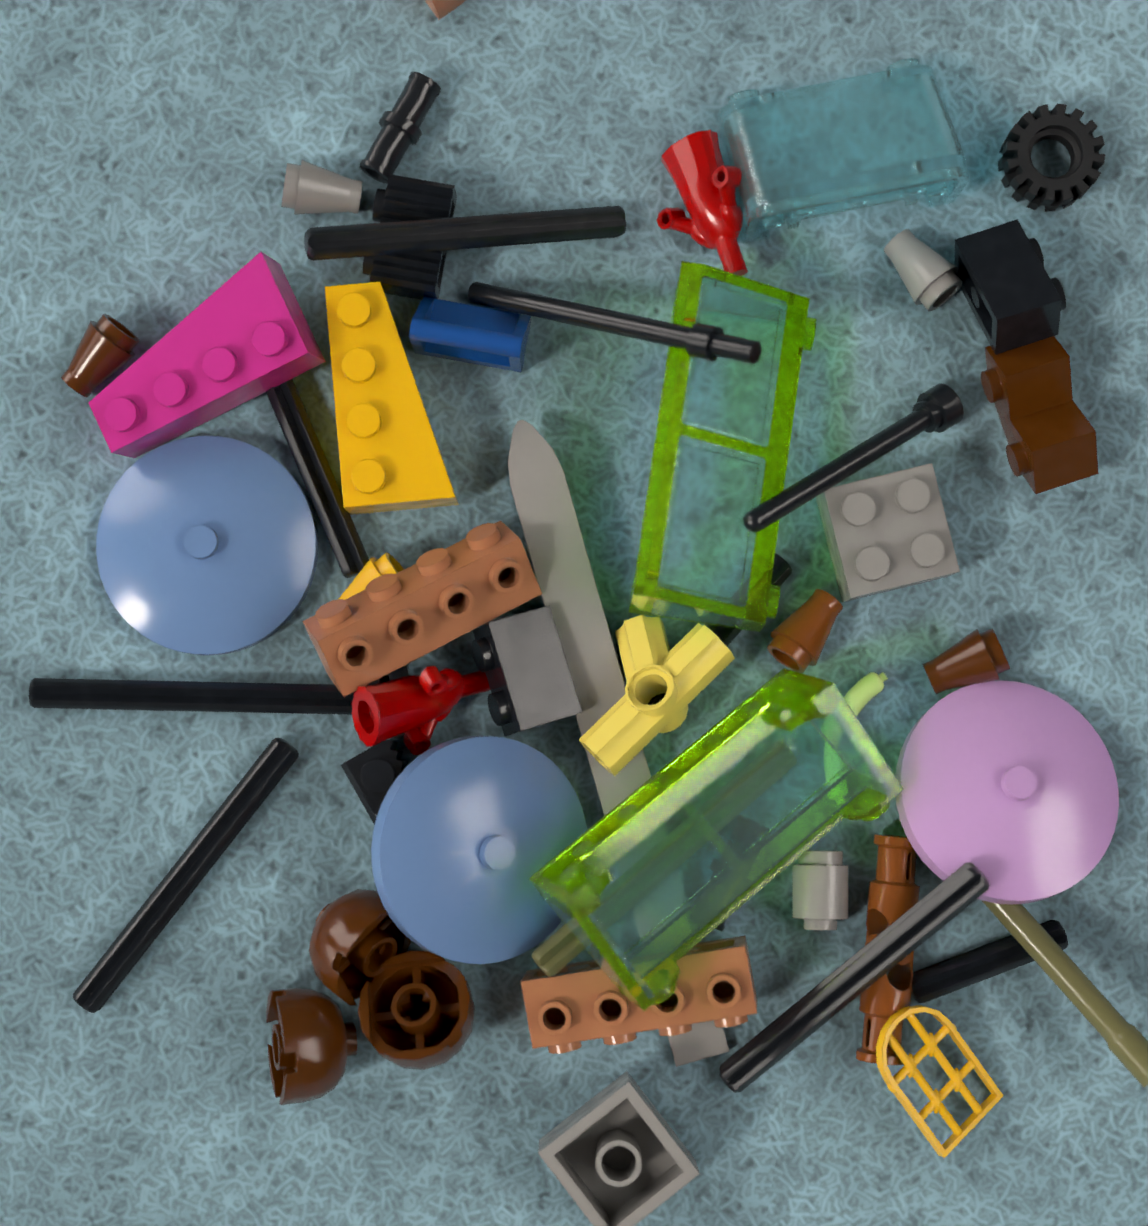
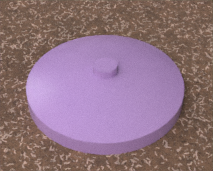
[895,680,1119,905]

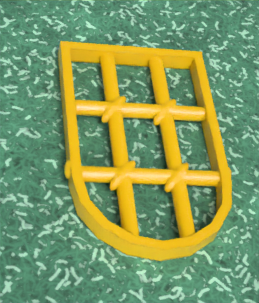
[876,1005,1004,1158]

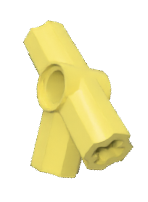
[579,615,735,776]

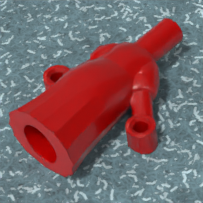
[657,130,748,280]
[352,666,490,755]

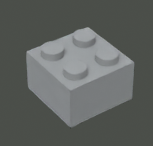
[816,463,960,603]
[538,1071,700,1226]

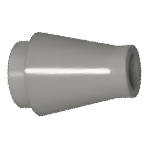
[281,160,363,215]
[884,229,963,311]

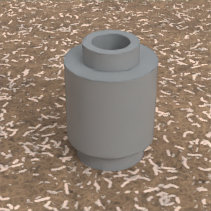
[792,850,848,930]

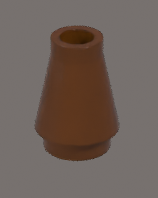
[61,314,139,398]
[923,629,1010,694]

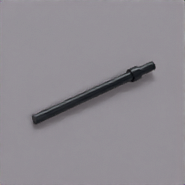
[468,282,762,365]

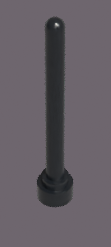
[743,383,964,532]

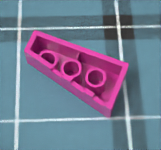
[88,252,326,458]

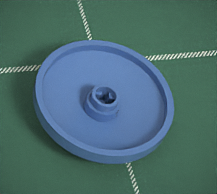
[96,436,318,655]
[371,735,588,964]

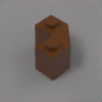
[981,336,1098,494]

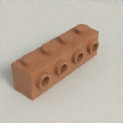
[302,521,542,697]
[521,935,757,1054]

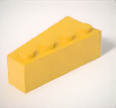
[325,282,459,515]

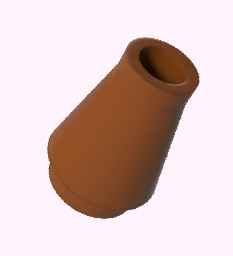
[767,589,843,673]

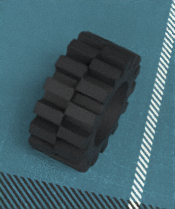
[998,104,1105,212]

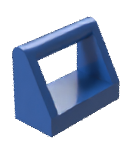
[409,297,531,373]

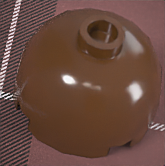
[309,889,411,1006]
[358,950,475,1070]
[266,988,357,1105]

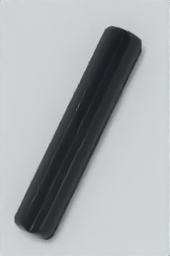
[911,920,1068,1003]

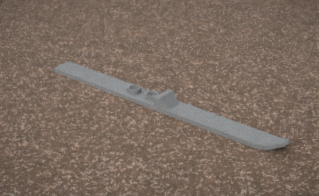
[508,420,730,1067]

